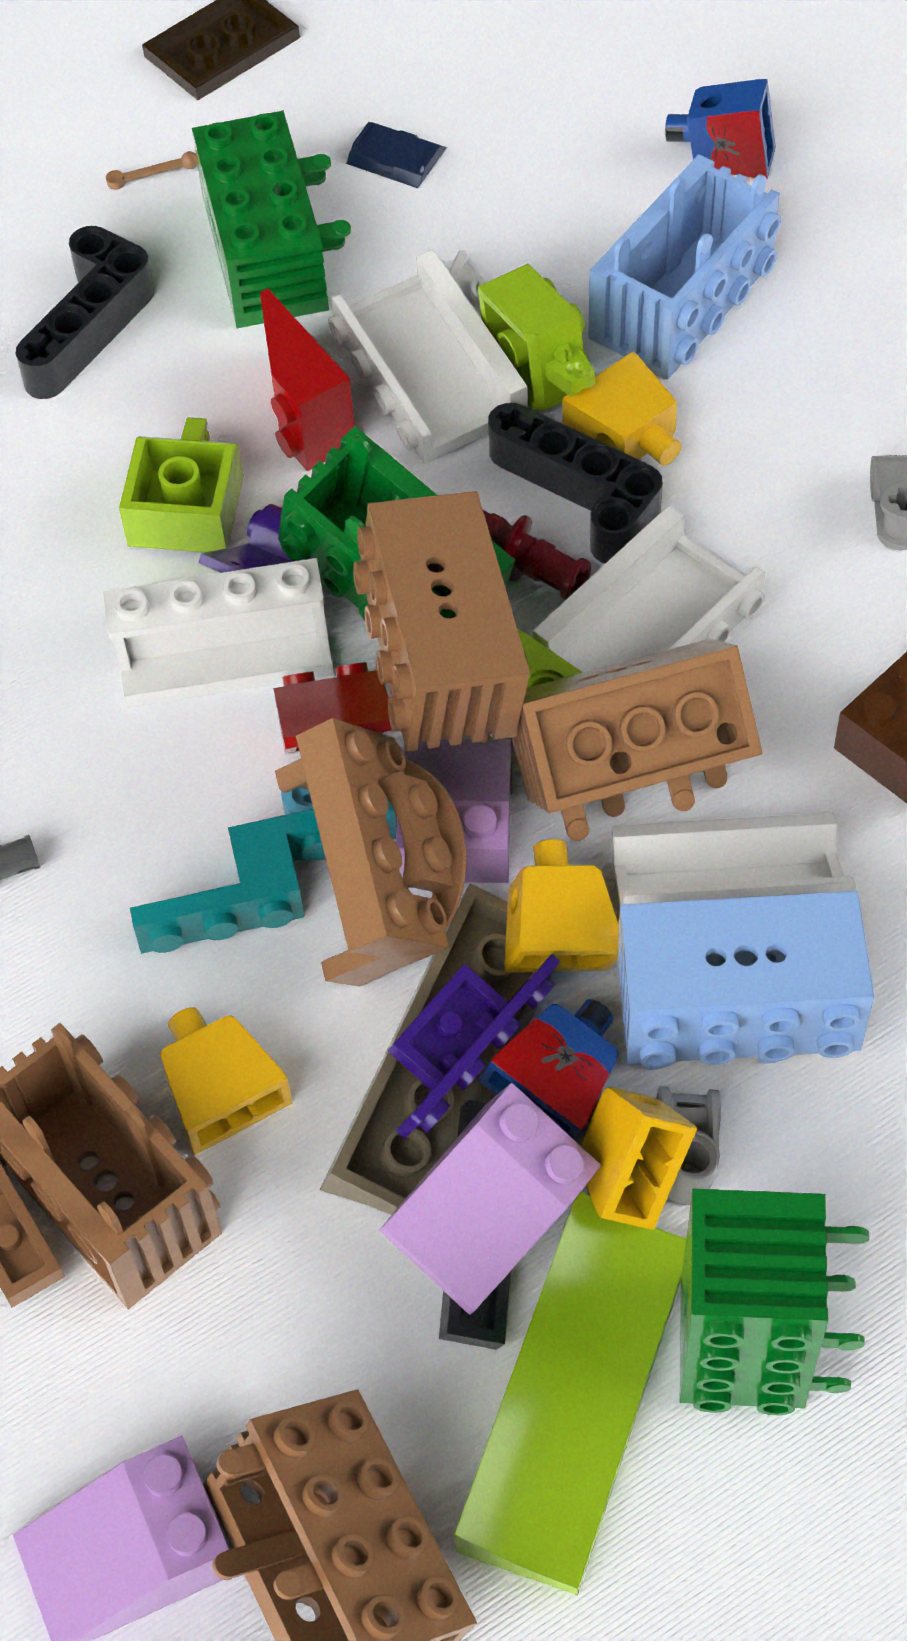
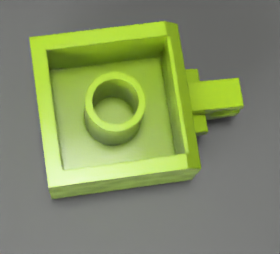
[478,263,596,411]
[119,417,244,553]

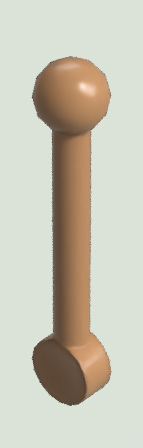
[106,151,197,190]

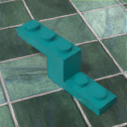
[130,799,396,954]

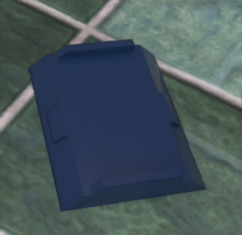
[346,122,447,188]

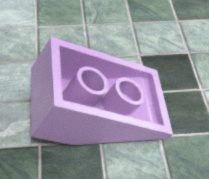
[396,739,512,883]
[379,1083,601,1315]
[13,1435,229,1641]

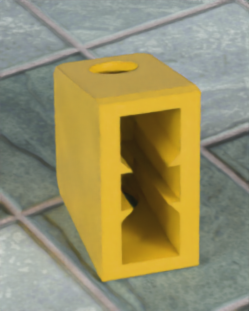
[562,351,682,466]
[504,839,619,972]
[159,1007,293,1155]
[580,1087,697,1230]

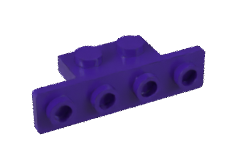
[387,954,561,1139]

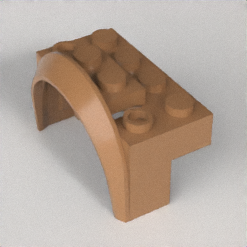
[275,718,466,987]

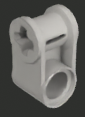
[870,455,907,551]
[656,1086,721,1205]

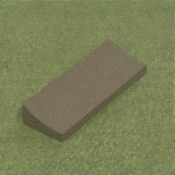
[319,883,553,1215]

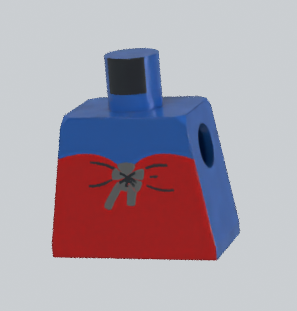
[665,79,776,179]
[478,999,619,1140]

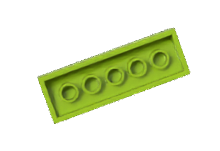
[454,1191,686,1596]

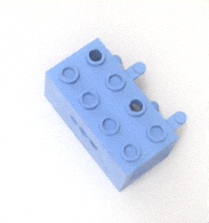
[588,154,781,379]
[617,891,874,1070]

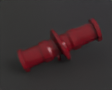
[461,492,591,600]

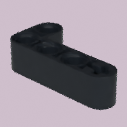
[15,226,154,399]
[488,403,663,564]

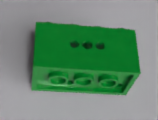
[192,110,351,329]
[278,426,515,621]
[679,1188,870,1416]

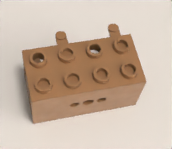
[353,491,530,752]
[512,639,763,841]
[0,1023,222,1310]
[203,1389,477,1641]

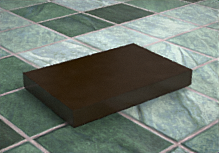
[142,0,300,100]

